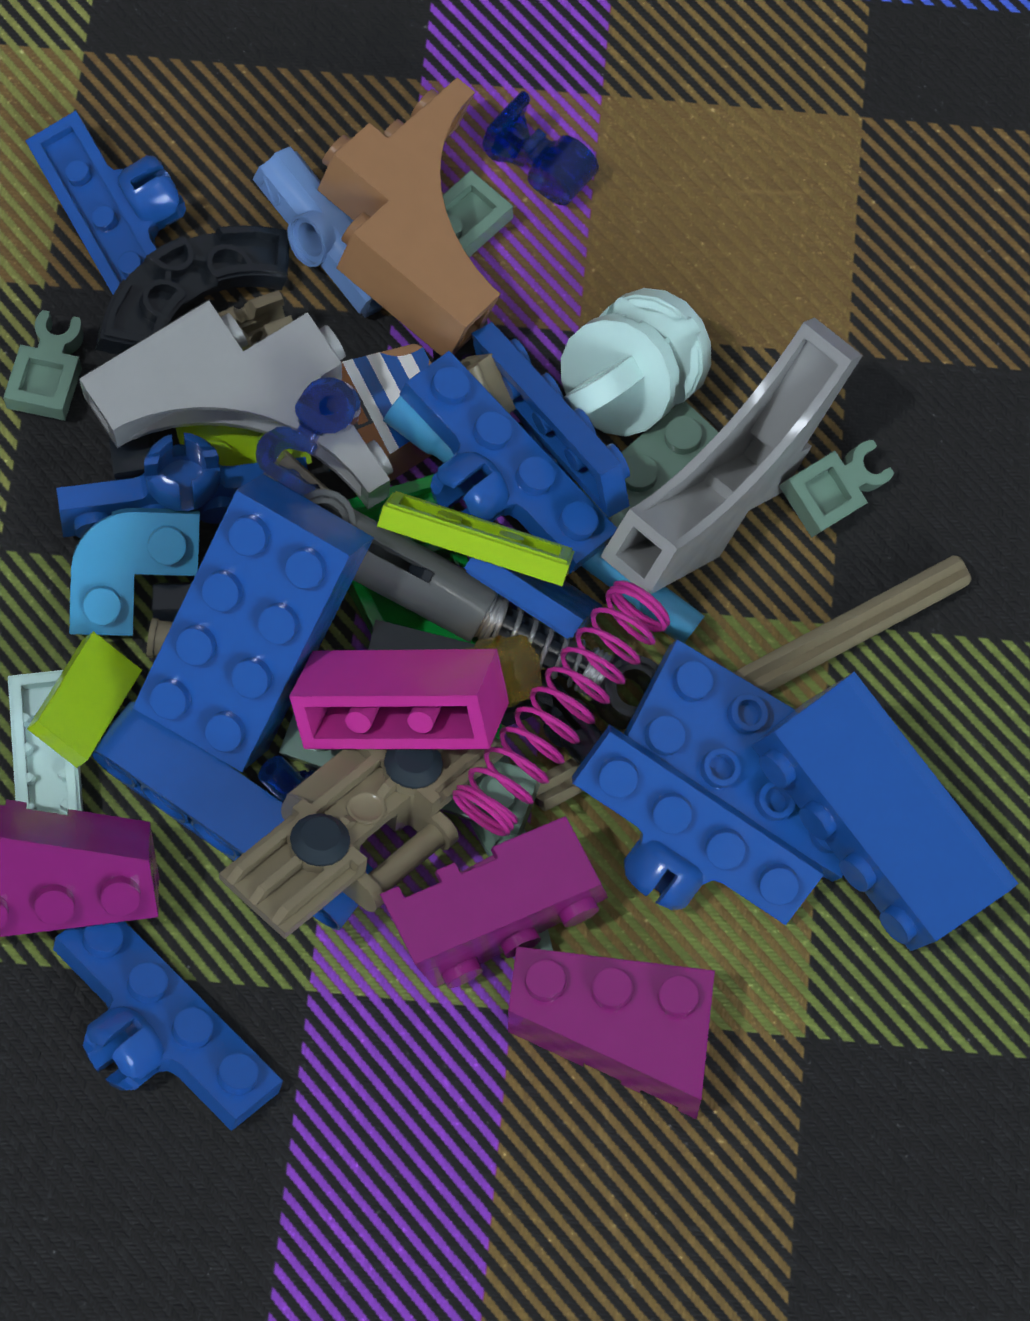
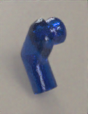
[258,755,315,802]

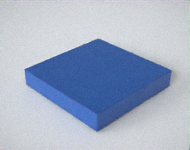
[464,557,603,639]

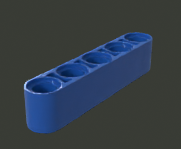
[91,702,373,930]

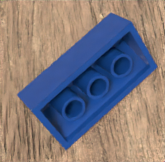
[751,671,1019,951]

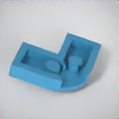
[69,508,200,636]

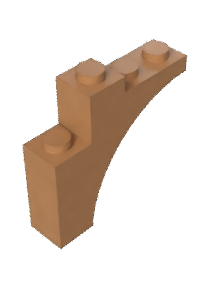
[317,77,501,356]

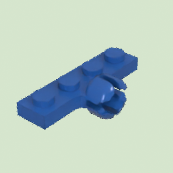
[25,111,186,295]
[471,322,630,518]
[400,351,617,575]
[56,433,309,538]
[572,724,824,925]
[53,921,283,1131]

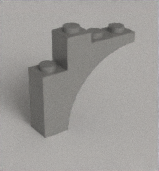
[79,301,393,509]
[600,317,863,594]

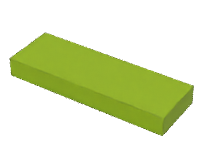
[377,491,575,586]

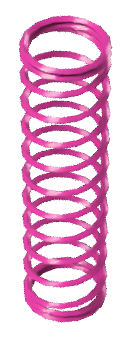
[452,580,670,836]

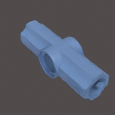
[253,146,383,318]

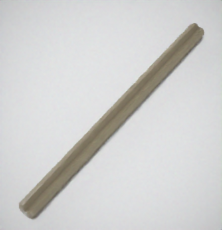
[535,555,971,811]

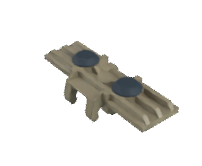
[219,737,504,939]

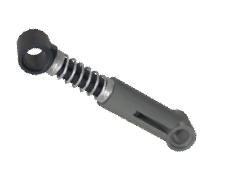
[303,489,659,729]

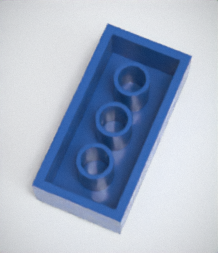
[132,474,374,772]

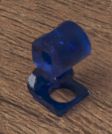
[482,91,599,206]
[256,377,361,495]

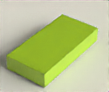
[27,631,142,768]

